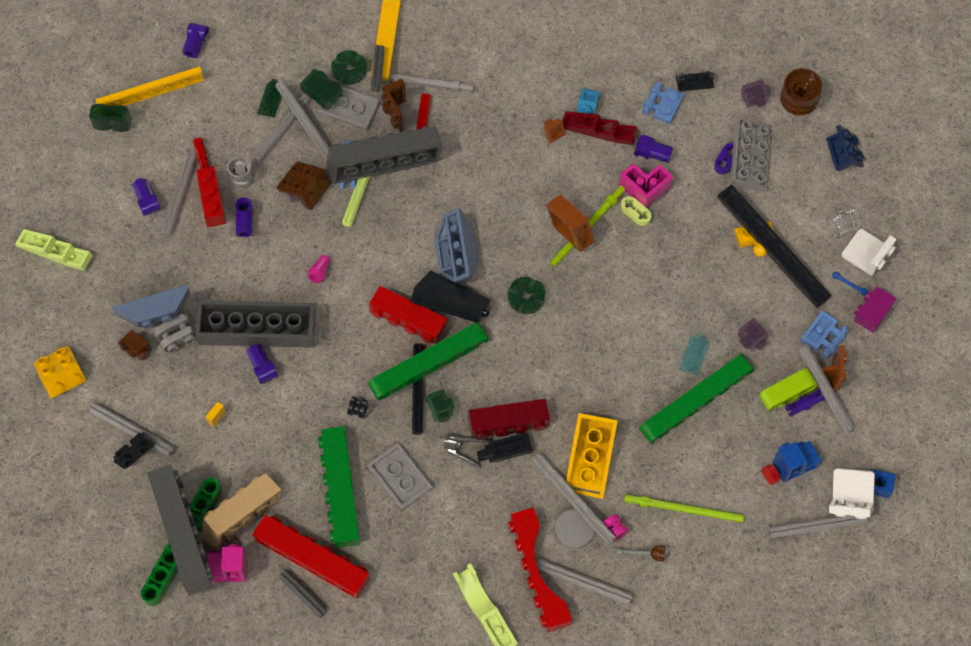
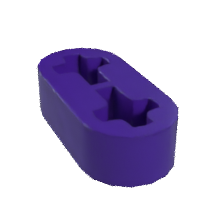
[714,143,733,174]

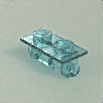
[679,334,709,376]

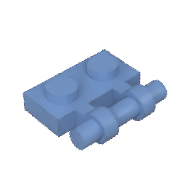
[642,82,684,124]
[800,311,848,359]

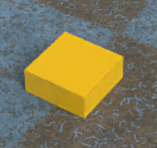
[206,402,226,427]

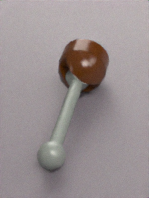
[616,545,665,562]

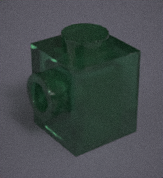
[426,389,455,422]

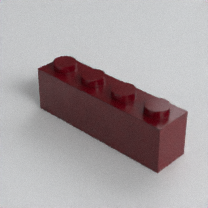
[467,398,550,440]

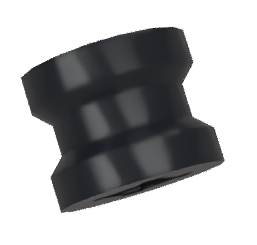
[347,396,368,419]

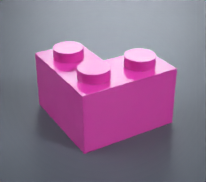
[619,163,673,207]
[205,544,247,582]

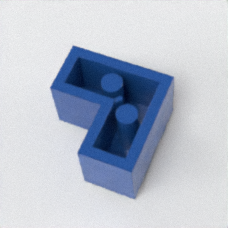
[773,441,821,482]

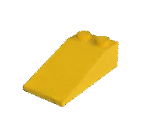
[566,413,618,499]

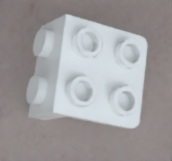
[841,229,896,276]
[829,468,875,519]

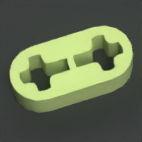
[621,196,651,226]

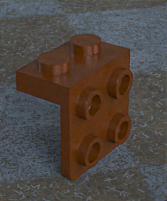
[381,79,406,132]
[277,162,332,210]

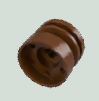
[780,68,822,116]

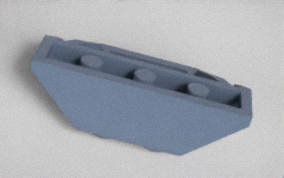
[435,208,479,283]
[112,285,191,328]

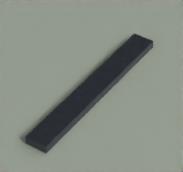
[717,184,832,308]

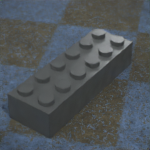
[326,126,442,184]
[195,300,316,348]
[147,464,214,596]

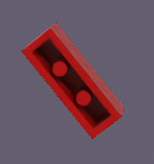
[196,166,226,228]

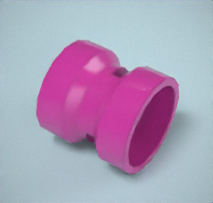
[603,514,629,542]

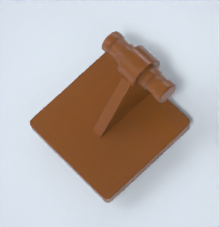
[805,345,848,392]

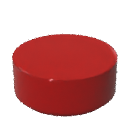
[762,464,780,485]

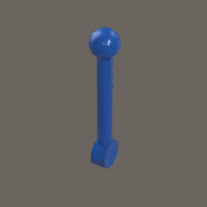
[832,272,868,295]

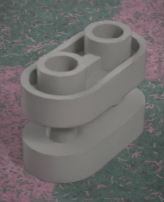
[153,314,196,353]

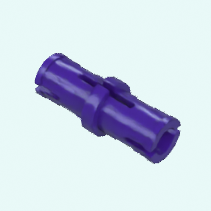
[785,389,825,417]

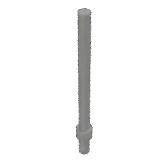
[367,71,474,92]

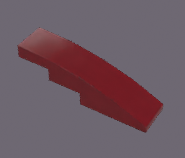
[562,111,638,145]

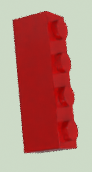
[369,286,447,344]

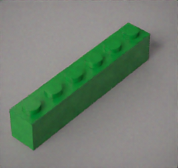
[318,426,360,548]

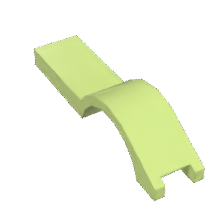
[453,563,518,646]

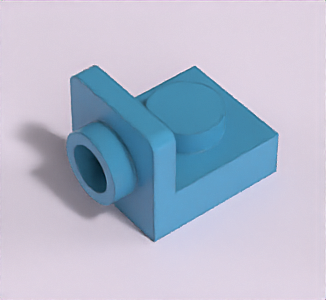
[577,88,600,114]

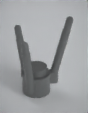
[444,433,494,468]

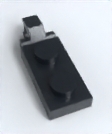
[476,433,533,463]

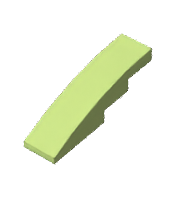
[15,229,93,271]

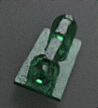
[257,79,282,118]

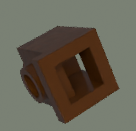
[118,329,151,361]

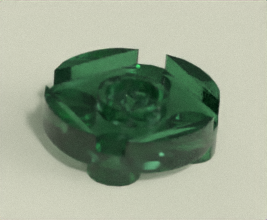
[331,50,367,85]
[507,277,546,314]

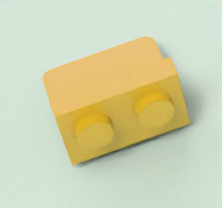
[34,346,87,399]

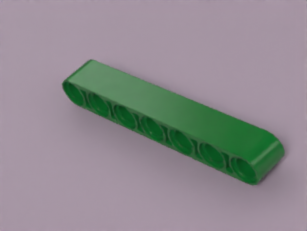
[367,322,490,401]
[639,354,755,444]
[141,478,222,606]

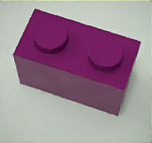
[854,286,896,333]

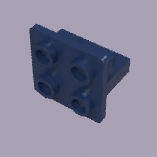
[826,125,864,171]

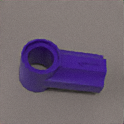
[182,23,209,58]
[634,135,673,163]
[132,178,161,216]
[235,197,253,237]
[246,344,278,384]

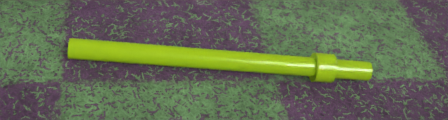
[549,185,625,267]
[624,494,744,523]

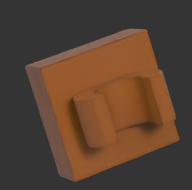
[544,118,565,144]

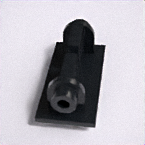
[676,71,714,92]
[113,431,155,469]

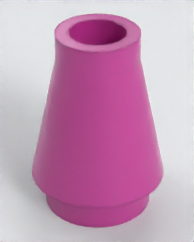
[308,255,331,283]

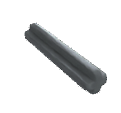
[371,45,385,92]
[279,570,327,618]

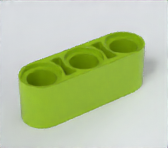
[758,368,818,412]

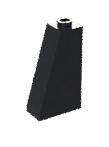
[410,270,491,323]

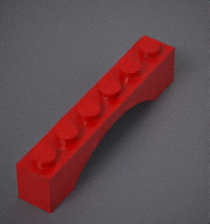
[508,507,572,632]

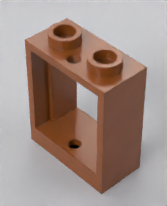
[546,194,595,253]

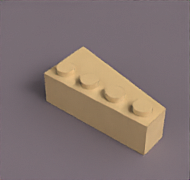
[201,473,281,550]

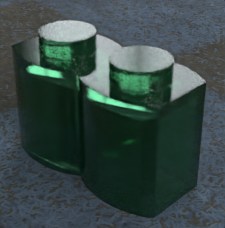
[300,69,342,110]
[89,104,131,132]

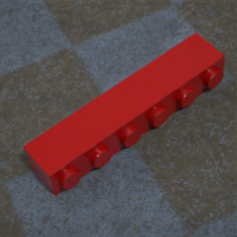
[252,515,370,599]

